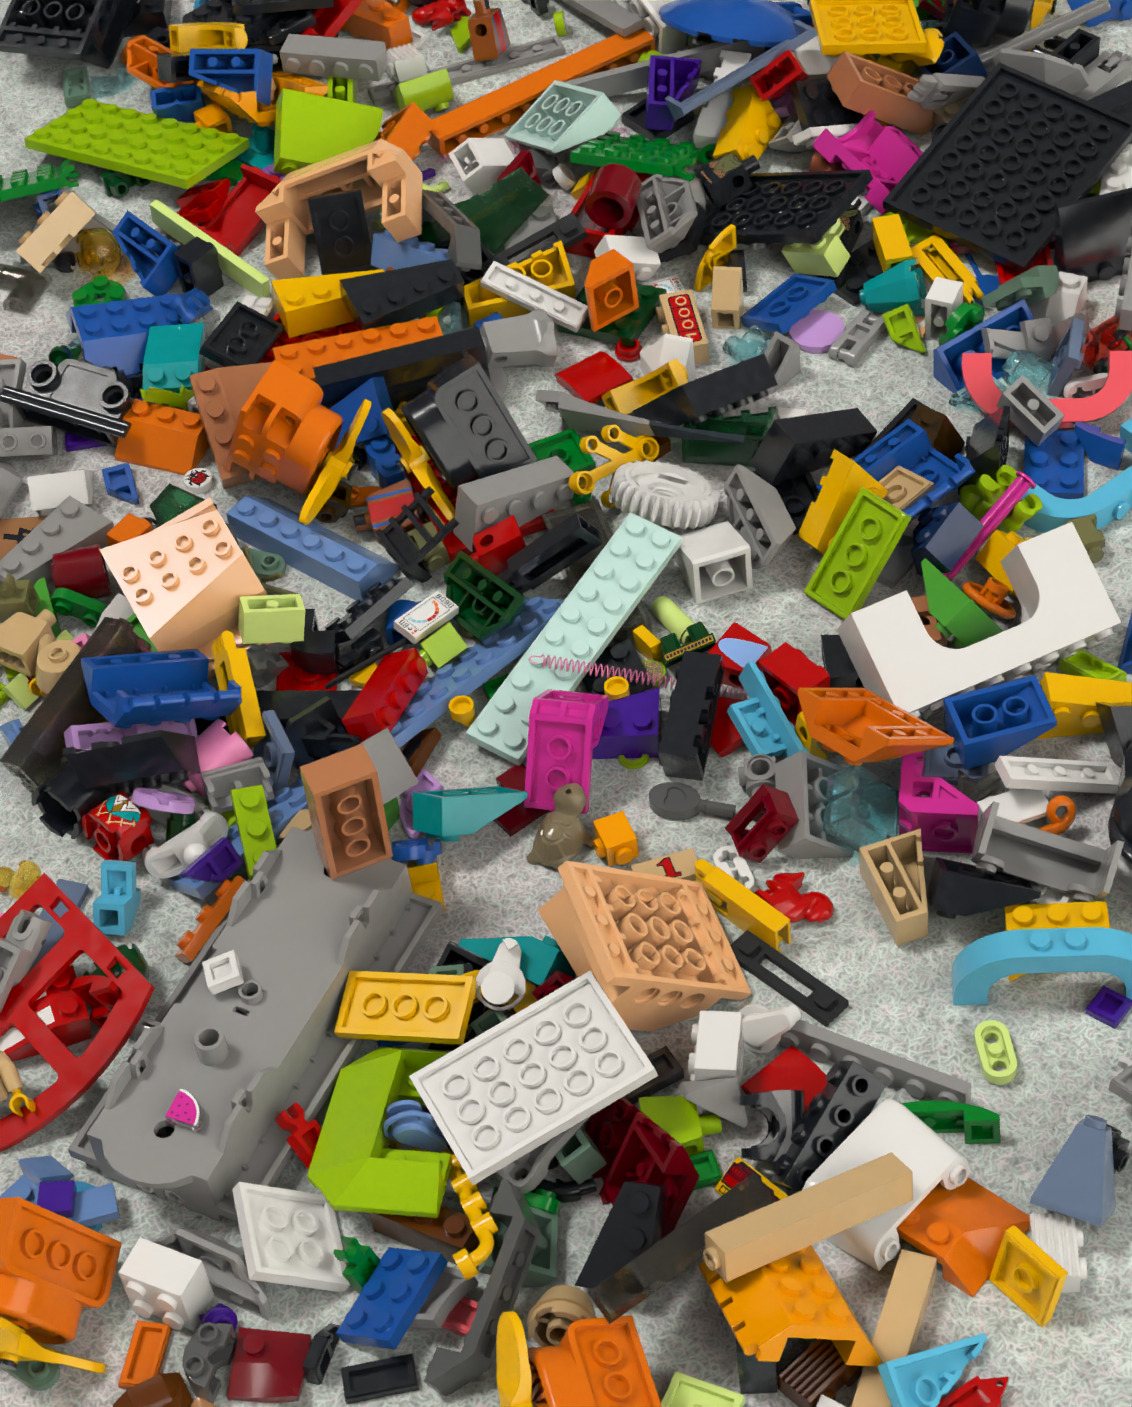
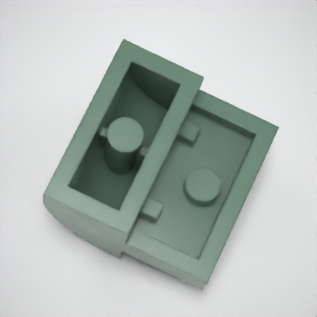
[981,265,1059,311]
[479,1202,558,1288]

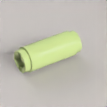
[651,596,695,645]

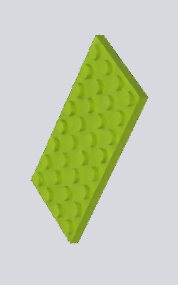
[24,99,250,189]

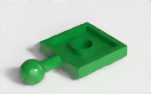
[529,429,596,507]

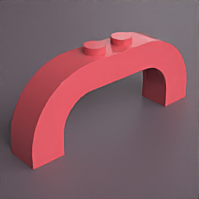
[962,351,1132,430]

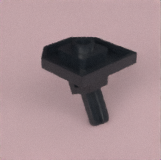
[284,696,362,769]

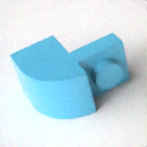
[93,860,141,936]

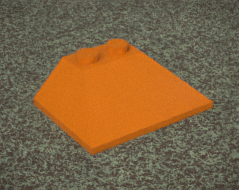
[797,688,954,766]
[896,1178,1030,1298]

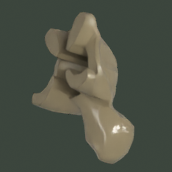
[527,783,594,874]

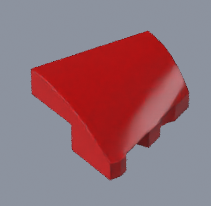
[71,975,120,1029]

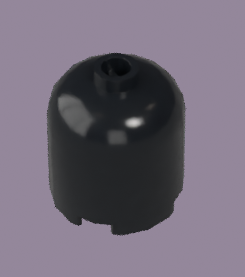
[31,764,112,839]

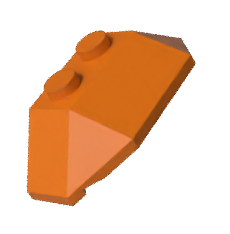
[127,35,199,89]

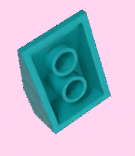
[143,323,205,404]
[413,786,528,842]
[459,935,576,985]

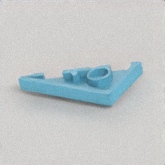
[878,1333,988,1407]

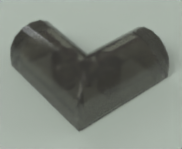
[0,263,52,315]

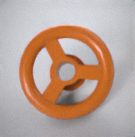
[962,577,1016,619]

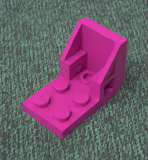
[524,689,609,814]
[899,751,979,853]

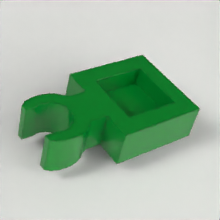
[333,1236,380,1294]

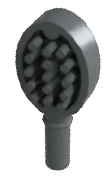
[649,782,736,820]

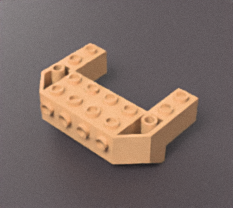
[255,139,422,280]

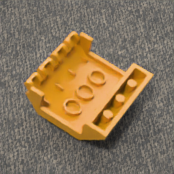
[197,72,328,126]
[698,1245,882,1366]

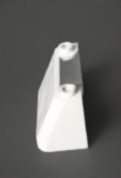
[803,1099,971,1271]

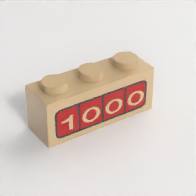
[655,289,710,364]

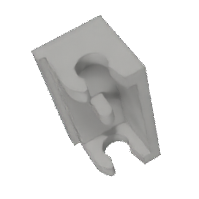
[201,757,275,813]

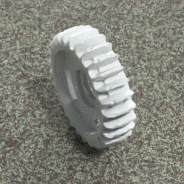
[610,459,720,530]

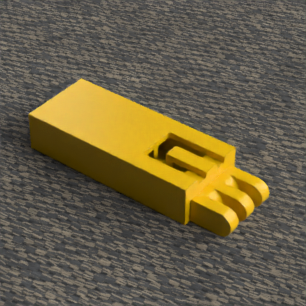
[911,233,984,305]
[211,630,266,749]
[695,859,791,952]

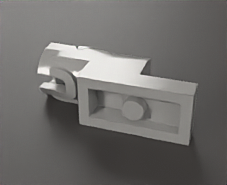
[0,909,53,1012]

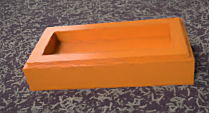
[118,1320,172,1389]

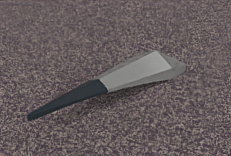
[535,390,745,443]

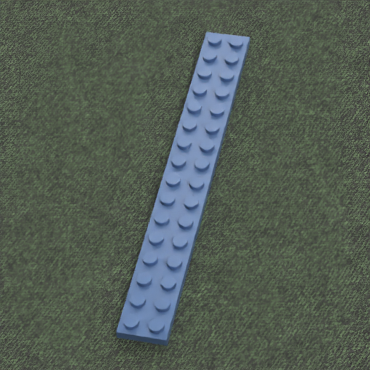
[167,596,564,899]

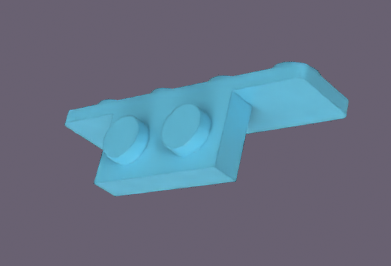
[727,661,810,759]

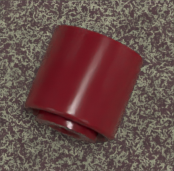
[584,163,641,229]
[51,544,112,599]

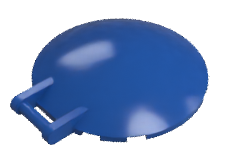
[659,0,813,47]

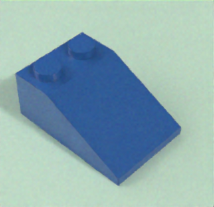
[944,675,1057,770]

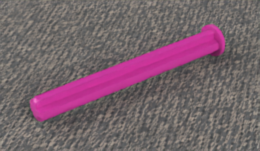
[942,471,1036,581]

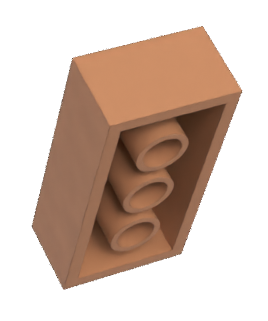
[827,51,935,135]
[299,743,393,880]

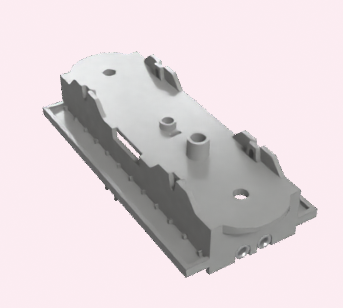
[68,827,443,1222]

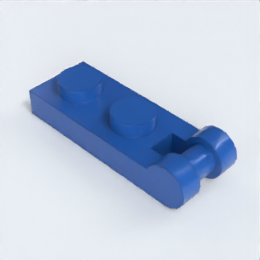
[168,288,214,324]

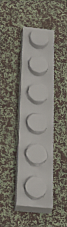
[779,1019,971,1104]

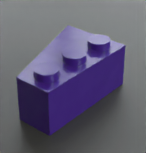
[645,55,702,131]
[592,687,662,759]

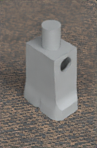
[480,309,558,368]

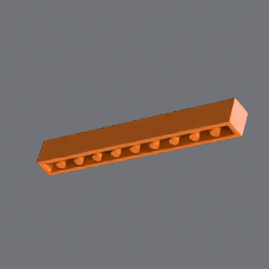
[426,28,656,157]

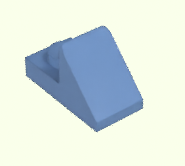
[0,1155,74,1203]

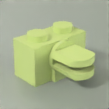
[781,218,851,277]

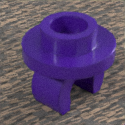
[199,1303,238,1330]

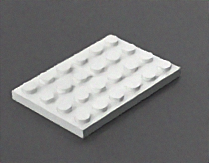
[409,971,658,1185]

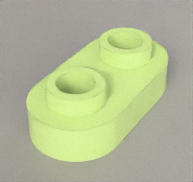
[974,1020,1017,1085]

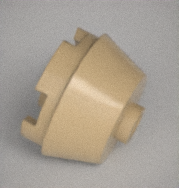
[36,640,91,701]
[527,1285,597,1347]

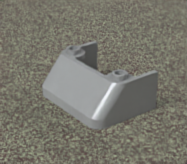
[971,801,1124,902]

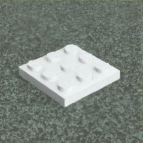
[232,1182,350,1292]

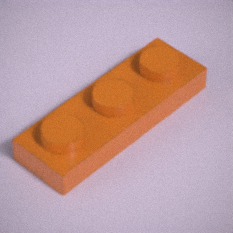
[175,875,246,964]

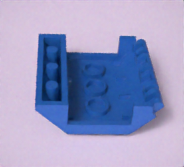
[66,293,183,376]
[816,419,976,525]
[81,649,242,729]

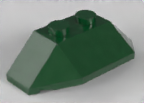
[443,550,530,641]

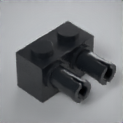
[1031,28,1101,68]

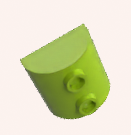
[392,68,454,113]

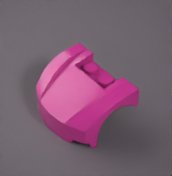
[812,110,923,215]

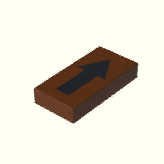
[402,727,442,778]

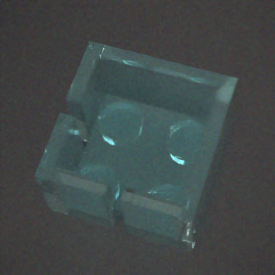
[822,764,900,853]

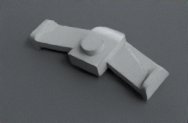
[981,311,1090,363]

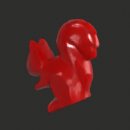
[411,0,471,31]
[755,872,834,923]

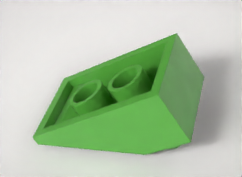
[921,558,1003,649]

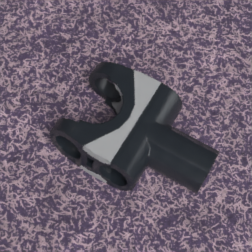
[740,1090,810,1162]

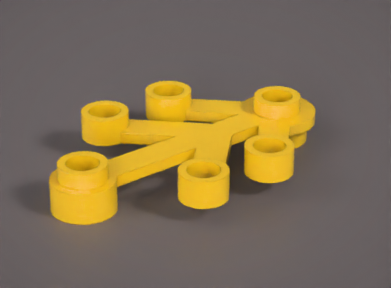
[568,424,659,508]

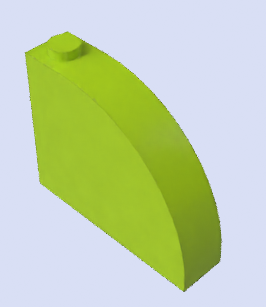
[273,88,383,175]

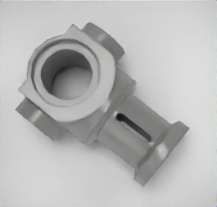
[738,754,776,807]

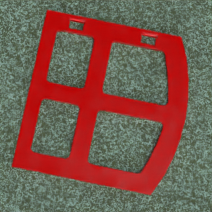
[0,873,155,1152]

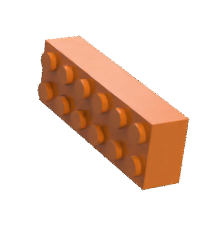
[272,316,443,380]

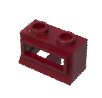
[725,784,799,863]

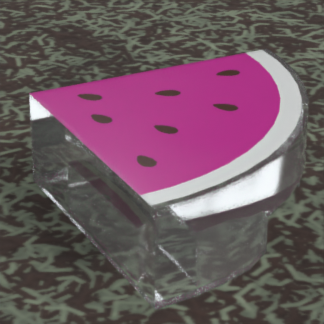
[165,1088,202,1133]

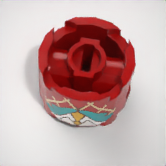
[82,791,154,861]

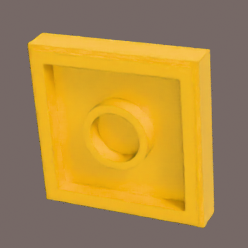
[989,1225,1068,1327]

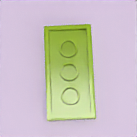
[803,487,912,620]

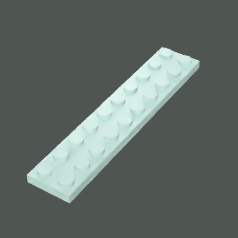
[466,512,682,766]

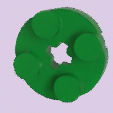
[72,276,127,307]
[939,301,985,346]

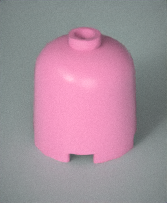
[181,719,254,797]

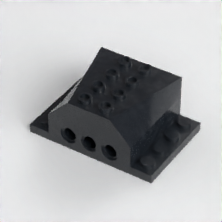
[0,0,138,69]

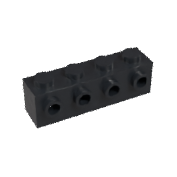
[770,1061,887,1196]

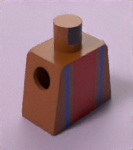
[468,0,511,62]
[353,478,421,543]

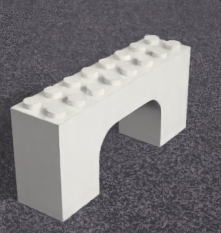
[837,522,1121,720]

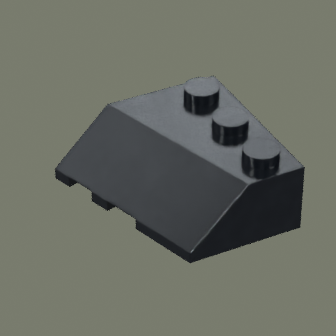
[958,406,1010,495]

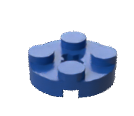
[391,838,442,865]

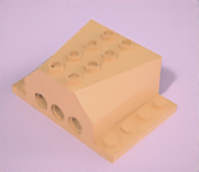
[99,497,270,680]
[537,860,752,1032]

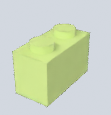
[238,594,305,645]

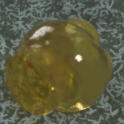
[0,860,42,900]

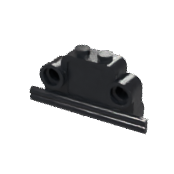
[0,359,133,448]

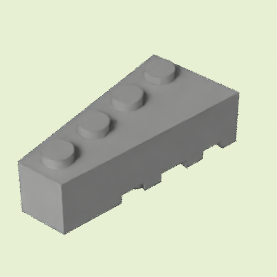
[0,496,114,586]

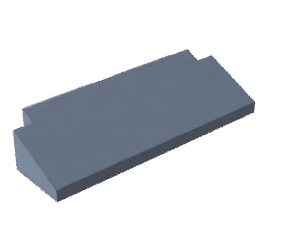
[665,20,817,121]

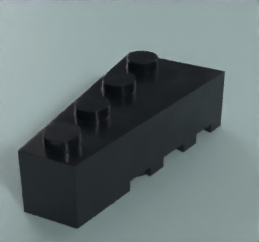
[340,259,464,331]

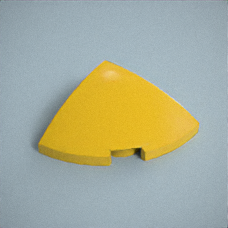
[890,28,944,67]
[694,224,737,292]

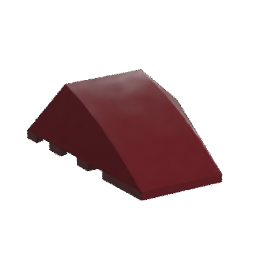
[585,1097,700,1240]

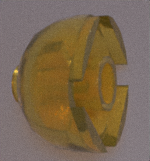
[76,228,125,282]

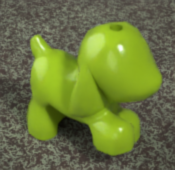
[960,465,1043,533]

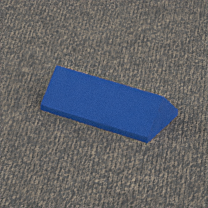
[933,299,1034,400]

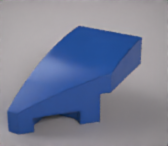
[1074,421,1126,470]
[101,462,140,505]

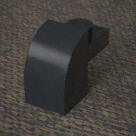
[290,609,340,674]

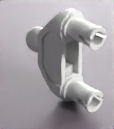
[142,809,228,879]

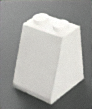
[673,521,753,604]

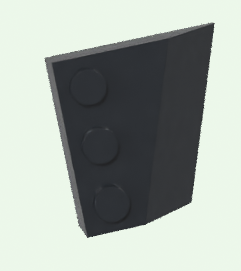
[63,730,200,797]

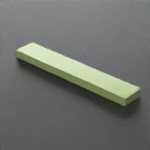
[150,199,271,298]

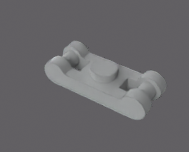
[828,309,887,367]

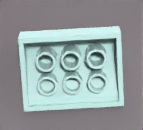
[504,80,621,154]

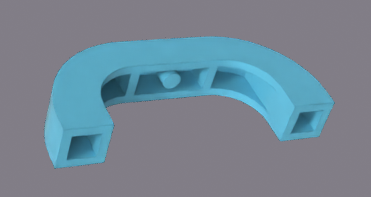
[1020,418,1132,533]
[951,927,1132,1005]

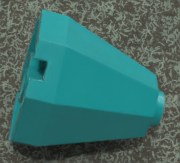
[859,258,927,316]

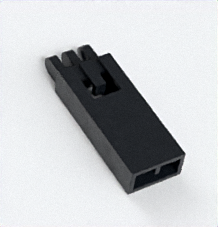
[498,513,603,594]

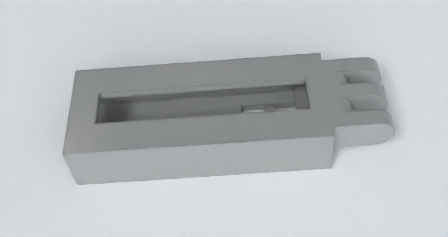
[1073,50,1132,101]
[907,73,985,110]

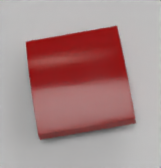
[176,178,231,224]
[555,351,634,404]
[740,1045,827,1110]

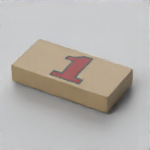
[631,848,698,881]

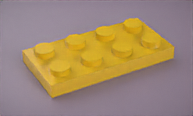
[334,970,478,1045]

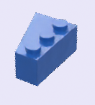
[189,49,273,106]
[113,210,180,296]
[330,376,393,451]

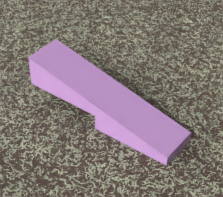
[64,719,198,750]

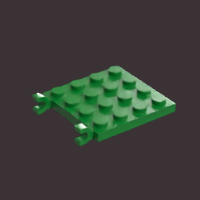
[570,131,716,181]
[0,158,79,202]

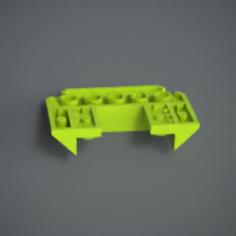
[307,1046,453,1218]

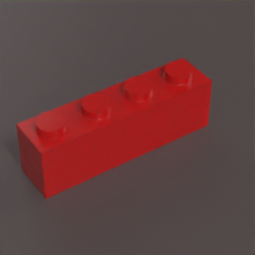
[341,647,428,743]

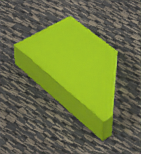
[882,304,927,354]

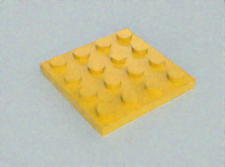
[809,0,927,57]

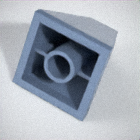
[1030,1115,1116,1226]

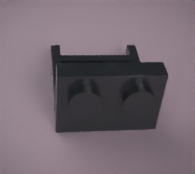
[376,486,459,583]

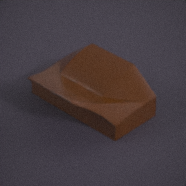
[112,1372,193,1407]

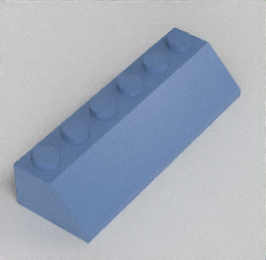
[226,496,400,601]

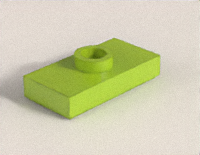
[1059,649,1127,682]

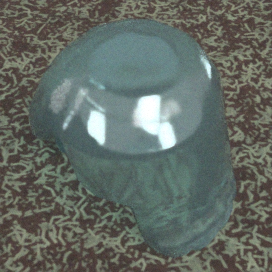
[722,325,771,363]
[1002,349,1055,389]

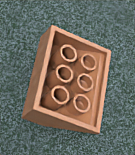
[189,362,272,489]

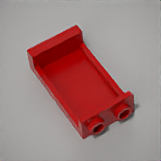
[297,0,363,37]
[191,164,282,256]

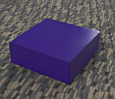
[1085,985,1132,1029]
[37,1180,77,1218]

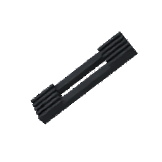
[481,212,587,275]
[730,930,849,1027]

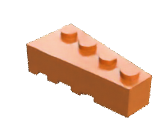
[314,0,413,50]

